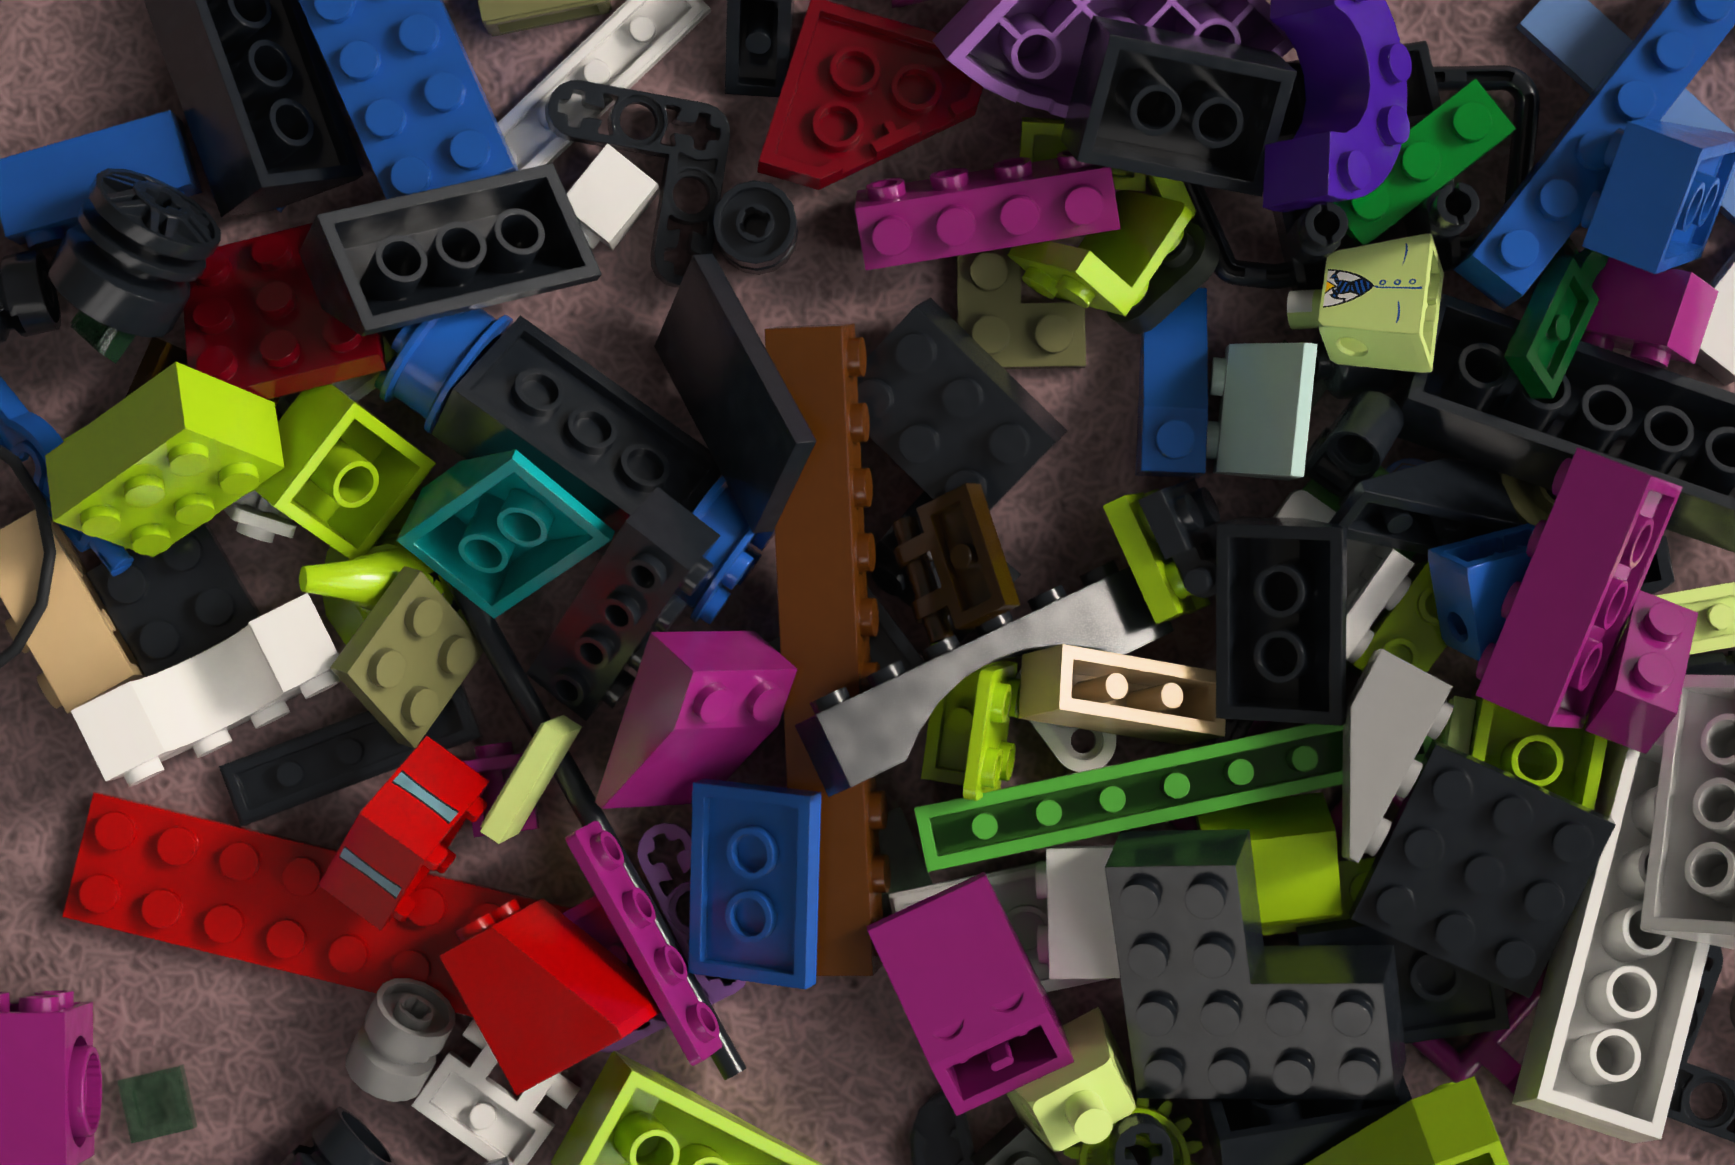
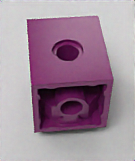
[0,990,102,1165]

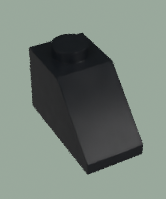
[725,0,795,97]

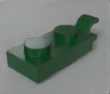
[1504,237,1609,399]

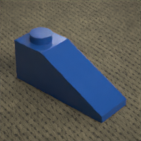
[1135,288,1208,478]

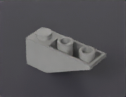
[1342,649,1454,863]

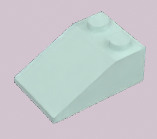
[1206,343,1317,481]

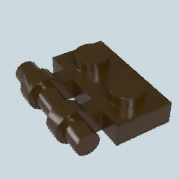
[891,483,1020,646]

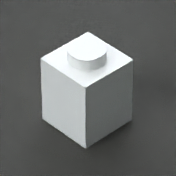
[567,143,660,250]

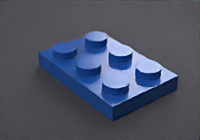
[688,778,821,989]

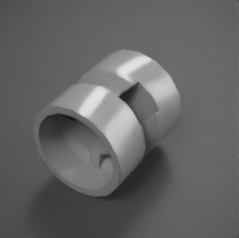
[345,978,455,1102]

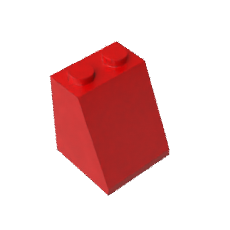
[440,898,661,1096]

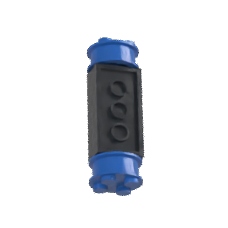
[374,308,775,625]

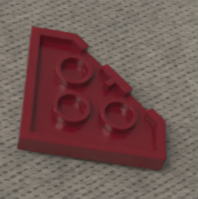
[757,0,983,190]

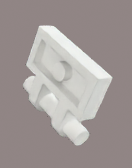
[411,1018,581,1165]

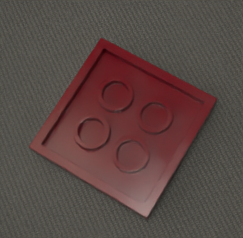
[184,223,387,399]

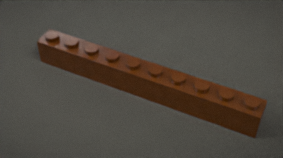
[765,323,891,976]

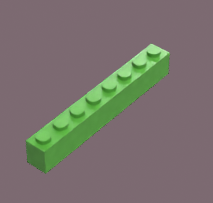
[914,724,1433,872]

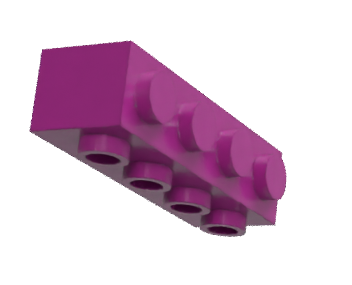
[855,149,1121,270]

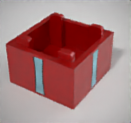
[318,736,490,930]

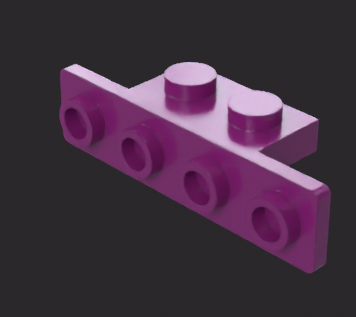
[562,821,722,1066]

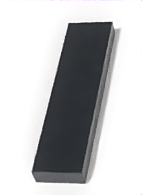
[219,682,483,826]

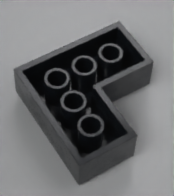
[1105,829,1406,1100]

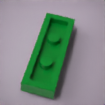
[1325,79,1516,247]

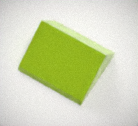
[1195,792,1342,927]

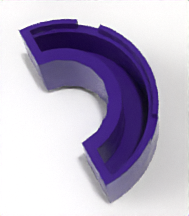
[1263,0,1412,212]

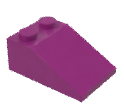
[595,631,797,809]

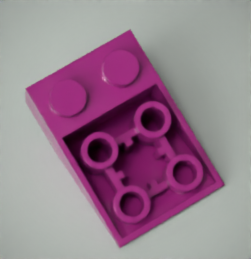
[866,872,1074,1116]

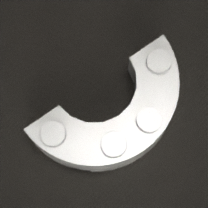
[71,593,341,787]

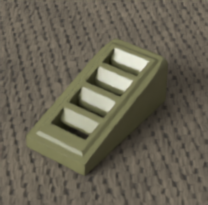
[478,0,612,37]

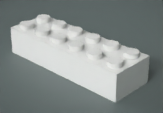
[1512,733,1710,1143]

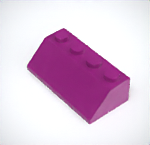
[1475,447,1683,729]

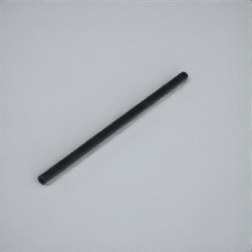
[443,579,747,1080]

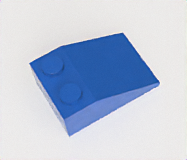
[1581,118,1735,274]

